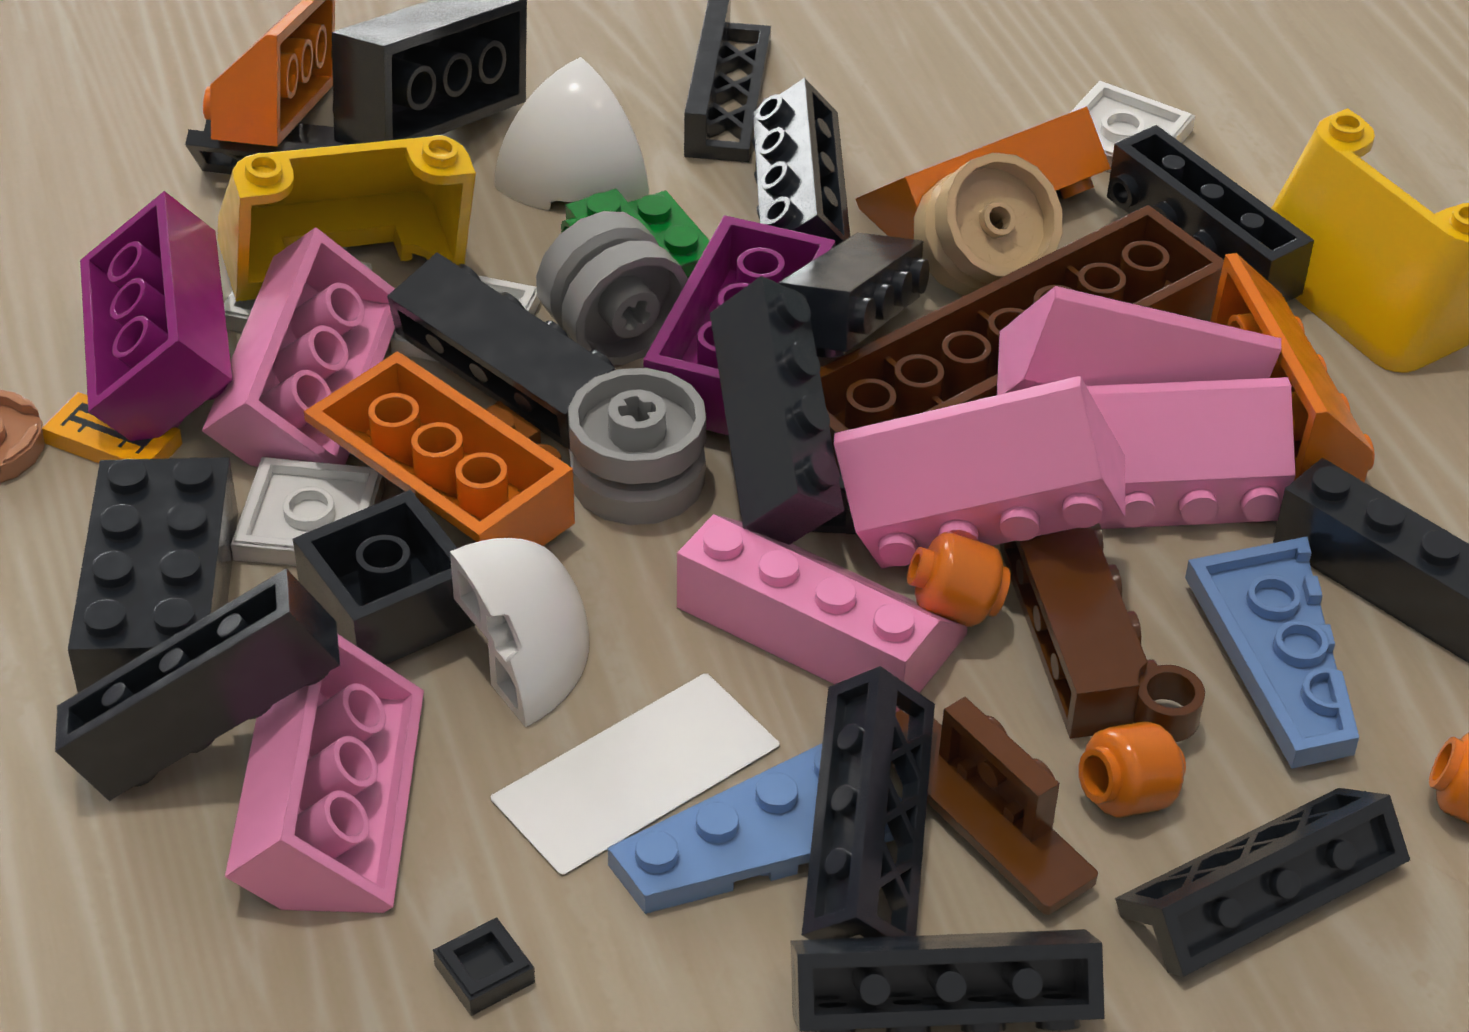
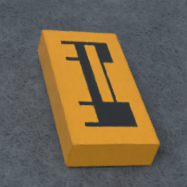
[42,392,183,463]

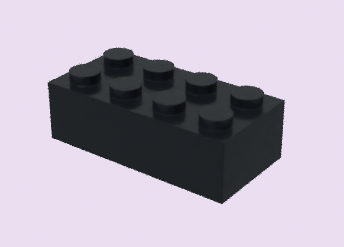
[331,0,527,145]
[68,457,238,693]

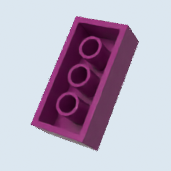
[80,191,233,441]
[643,215,835,435]

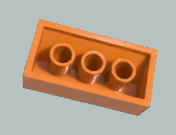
[203,0,335,147]
[855,106,1111,239]
[1210,253,1375,482]
[304,351,575,546]

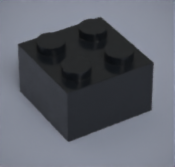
[293,490,475,665]

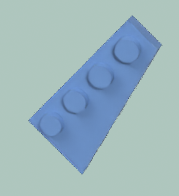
[1185,537,1359,769]

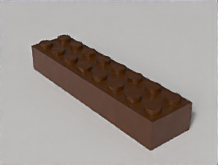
[820,205,1224,472]

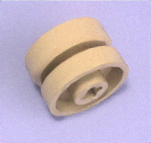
[914,152,1063,295]

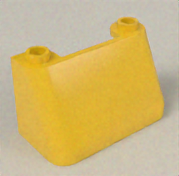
[1271,108,1469,373]
[218,135,476,302]

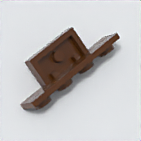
[891,697,1098,915]

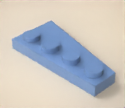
[608,743,902,914]

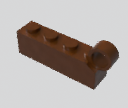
[1000,523,1205,742]

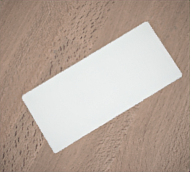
[491,674,780,875]

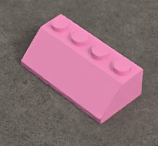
[202,227,395,467]
[997,286,1281,395]
[834,376,1125,569]
[1086,377,1295,529]
[677,514,968,712]
[225,634,424,913]

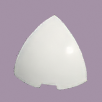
[495,57,649,211]
[450,538,589,727]

